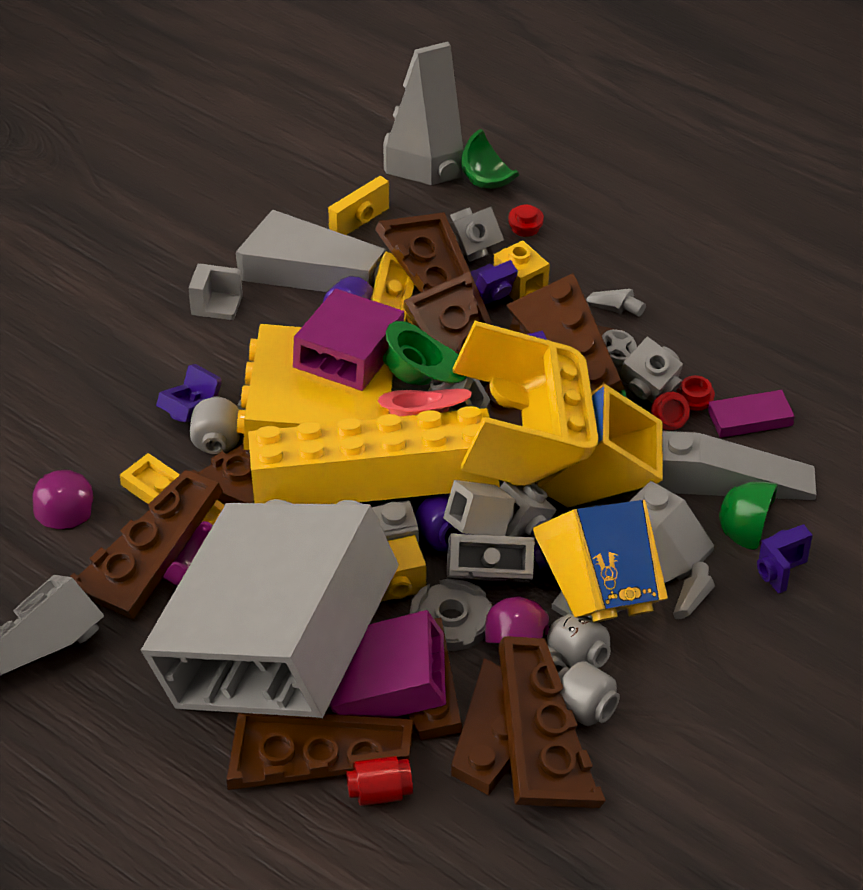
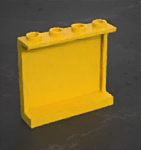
[237,324,393,450]

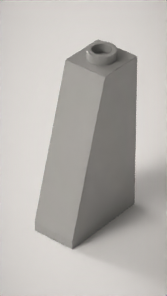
[236,209,386,292]

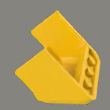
[453,321,598,486]

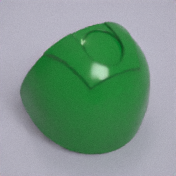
[461,129,519,189]
[719,482,778,550]

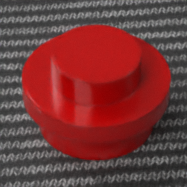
[508,204,544,237]
[676,375,715,411]
[651,392,690,430]

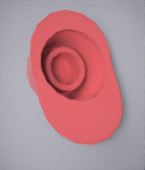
[378,388,472,416]

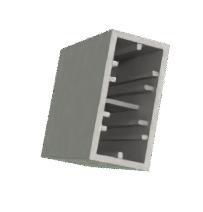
[141,499,399,718]

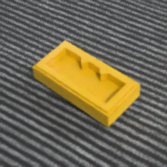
[328,176,389,235]

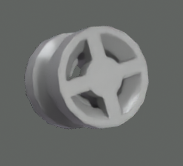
[602,329,637,376]

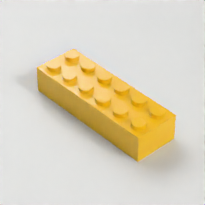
[248,406,500,504]

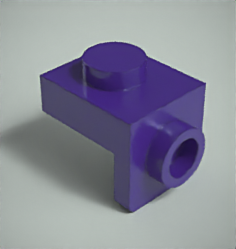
[471,260,518,305]
[156,364,222,422]
[757,524,813,594]

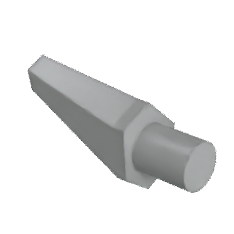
[586,289,646,317]
[673,562,715,619]

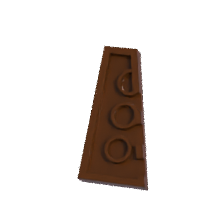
[375,212,493,325]
[499,636,606,808]
[227,713,413,790]

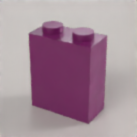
[293,288,404,391]
[329,610,446,718]

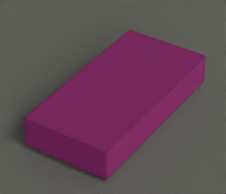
[708,390,795,438]

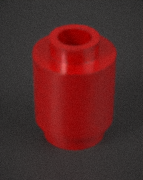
[346,756,413,806]

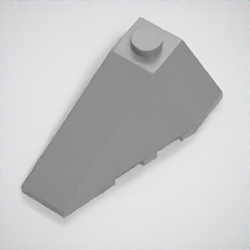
[383,41,463,185]
[658,430,816,500]
[552,481,714,619]
[0,575,104,675]

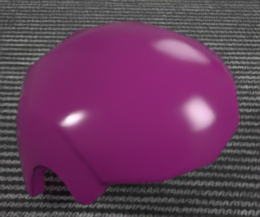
[32,470,94,529]
[485,596,549,643]

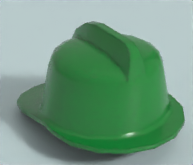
[383,321,467,385]

